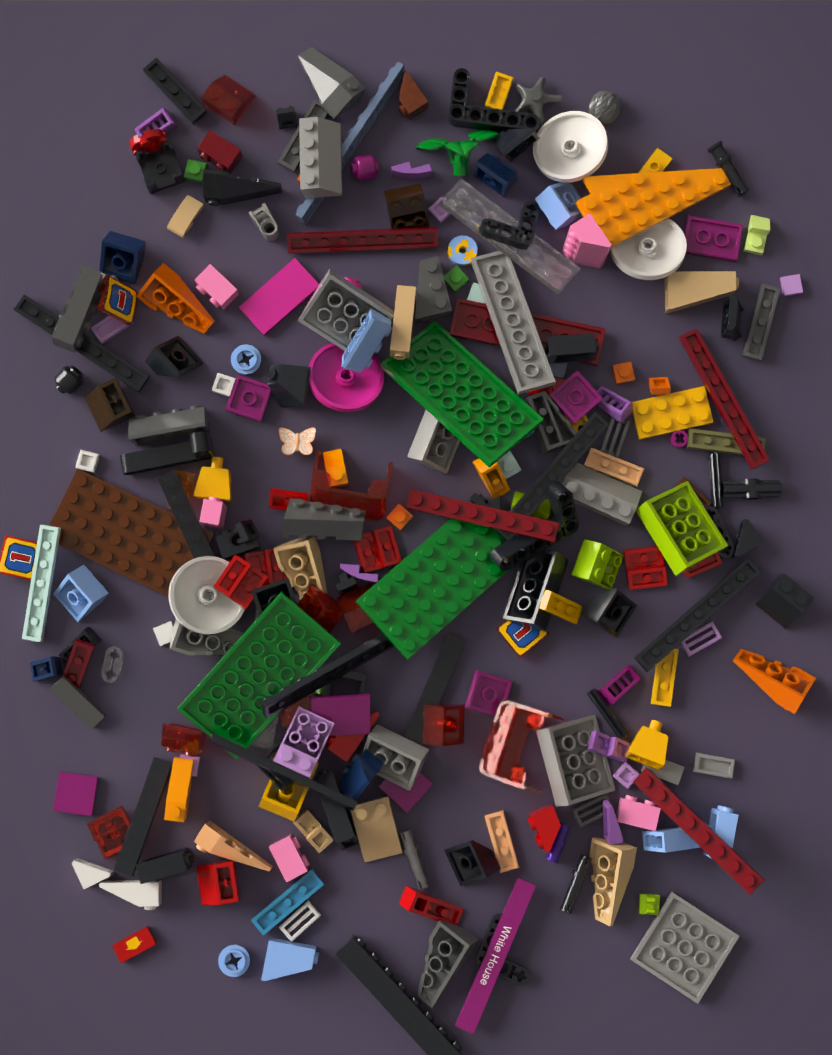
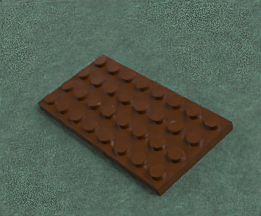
[49,468,215,597]

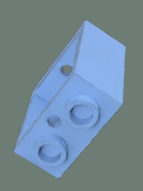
[703,805,739,858]

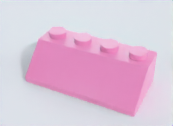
[563,213,612,268]

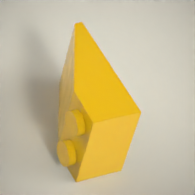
[258,762,319,821]

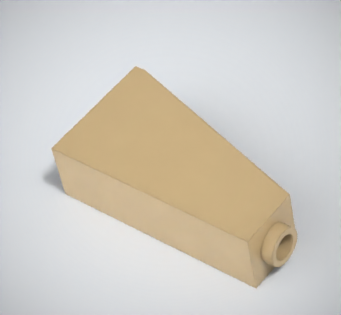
[665,271,739,313]
[390,285,416,360]

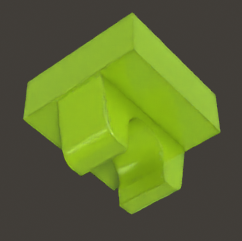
[638,893,660,915]

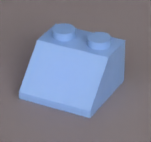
[535,182,582,230]
[53,565,109,622]

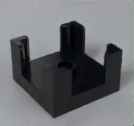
[134,140,186,194]

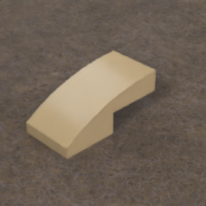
[167,195,204,238]
[293,808,334,853]

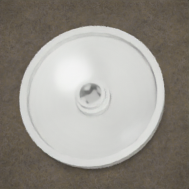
[533,111,608,183]
[610,218,687,280]
[169,556,245,634]

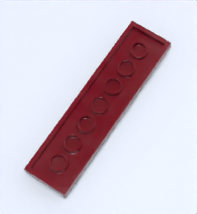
[450,298,606,366]

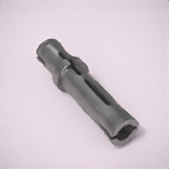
[400,829,430,890]

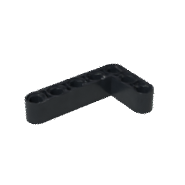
[448,68,540,133]
[120,431,215,475]
[490,481,579,571]

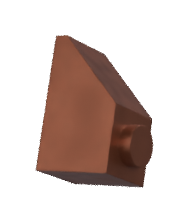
[398,72,428,120]

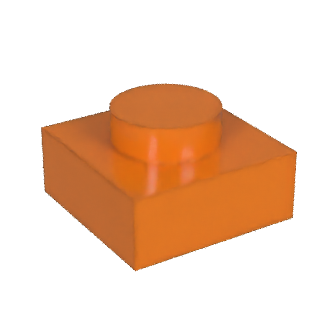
[612,362,635,385]
[648,377,671,395]
[386,504,413,531]

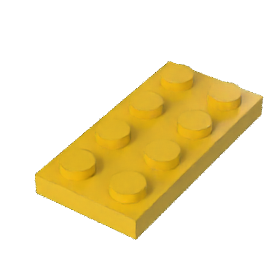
[632,386,713,440]

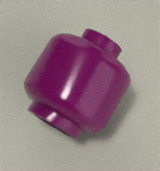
[350,155,379,181]

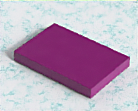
[684,215,743,262]
[310,694,370,736]

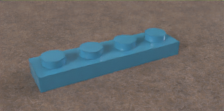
[251,869,325,935]

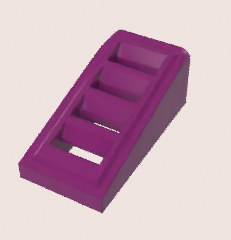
[598,664,641,705]

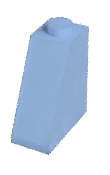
[642,827,701,853]
[261,937,319,981]

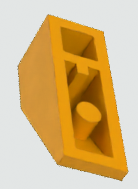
[164,757,194,822]

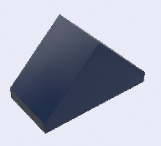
[30,656,63,682]

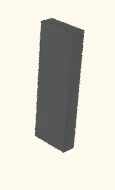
[49,675,106,729]

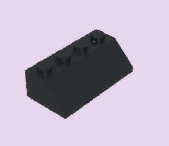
[502,550,569,632]

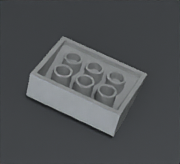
[298,269,394,351]
[536,715,615,807]

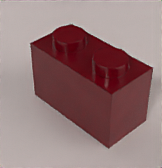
[197,130,243,174]

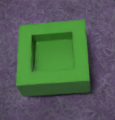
[184,159,207,183]
[444,266,469,293]

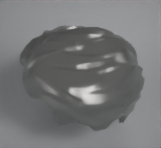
[589,90,621,124]

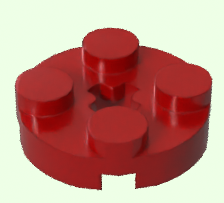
[129,129,167,156]

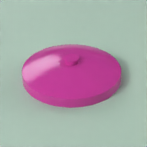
[309,343,384,412]

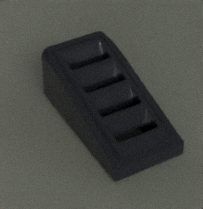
[59,627,102,663]

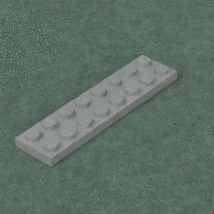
[471,249,556,395]

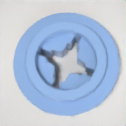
[231,344,261,375]
[218,944,250,977]

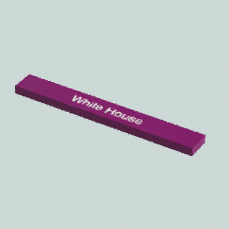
[455,877,536,1034]

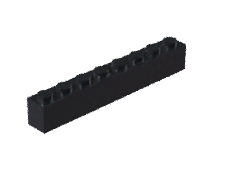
[336,935,462,1055]

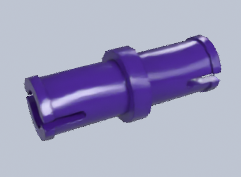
[546,822,570,863]

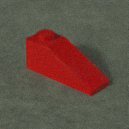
[328,711,381,762]
[399,885,464,925]

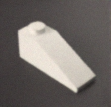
[99,880,162,910]

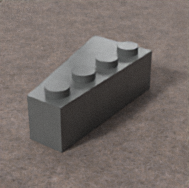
[52,264,107,353]
[282,498,366,541]

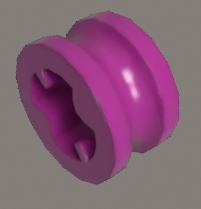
[670,430,688,448]

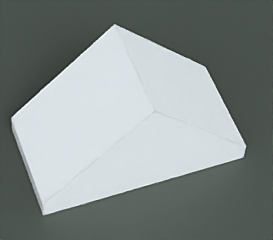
[72,858,114,889]

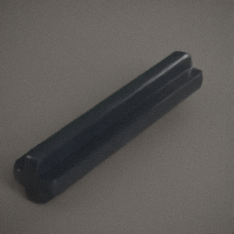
[709,452,723,509]
[587,688,628,739]

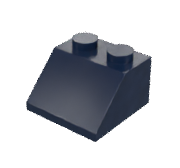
[474,153,518,197]
[99,231,146,284]
[339,749,384,801]

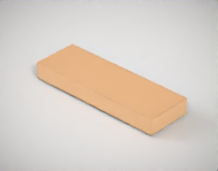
[584,448,644,487]
[484,810,519,873]

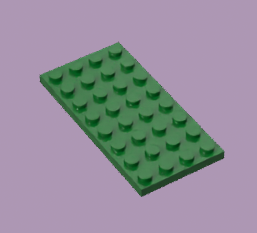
[380,321,544,468]
[356,519,508,660]
[177,591,341,759]

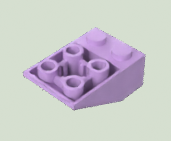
[273,707,335,778]

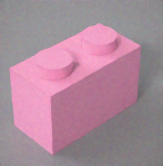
[195,264,239,310]
[199,497,227,529]
[616,795,661,831]
[269,834,310,882]

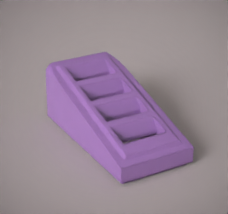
[134,107,178,137]
[597,385,633,423]
[603,800,624,845]

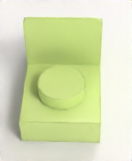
[743,215,770,255]

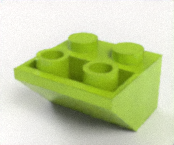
[571,539,624,590]

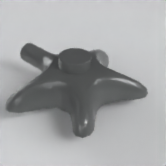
[515,76,562,124]

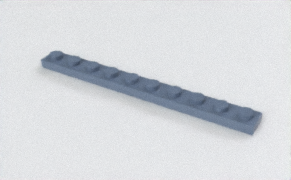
[296,62,406,225]

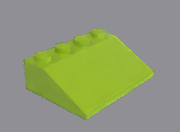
[636,481,728,576]

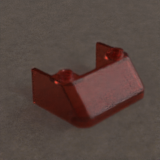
[310,450,393,521]
[479,700,564,794]

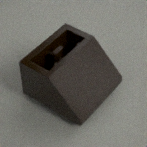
[384,183,429,229]
[85,378,135,432]

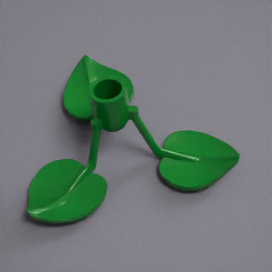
[415,130,500,176]

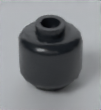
[55,366,83,394]

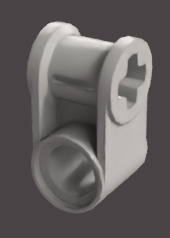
[248,203,279,241]

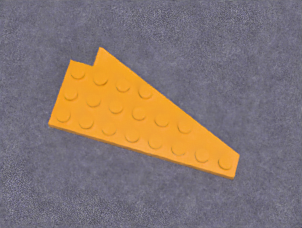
[575,168,731,248]

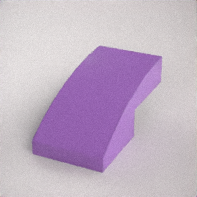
[391,162,432,179]
[340,564,379,583]
[588,730,631,762]

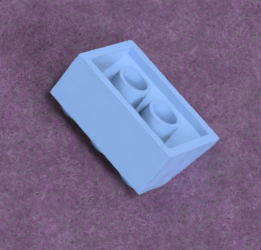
[342,308,393,373]

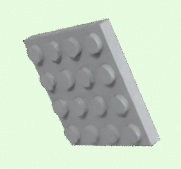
[630,891,739,1004]

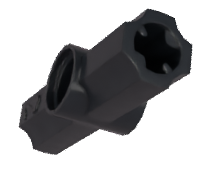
[722,478,782,500]

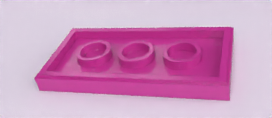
[239,258,319,336]

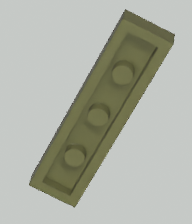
[687,429,766,456]

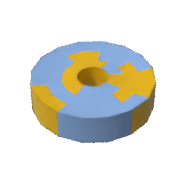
[448,235,478,266]

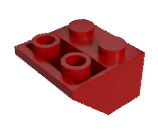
[527,804,561,853]
[196,860,241,905]

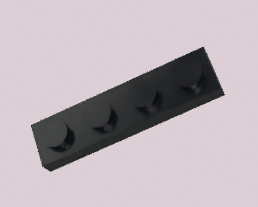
[142,57,207,125]

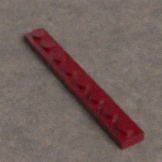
[287,227,438,253]
[679,329,770,470]
[406,489,560,543]
[633,767,765,895]

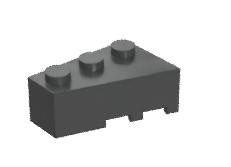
[415,256,452,324]
[524,391,577,455]

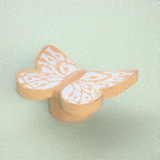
[279,428,316,455]

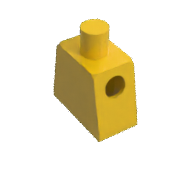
[193,457,232,502]
[625,720,668,770]

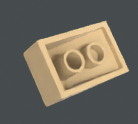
[351,796,403,862]

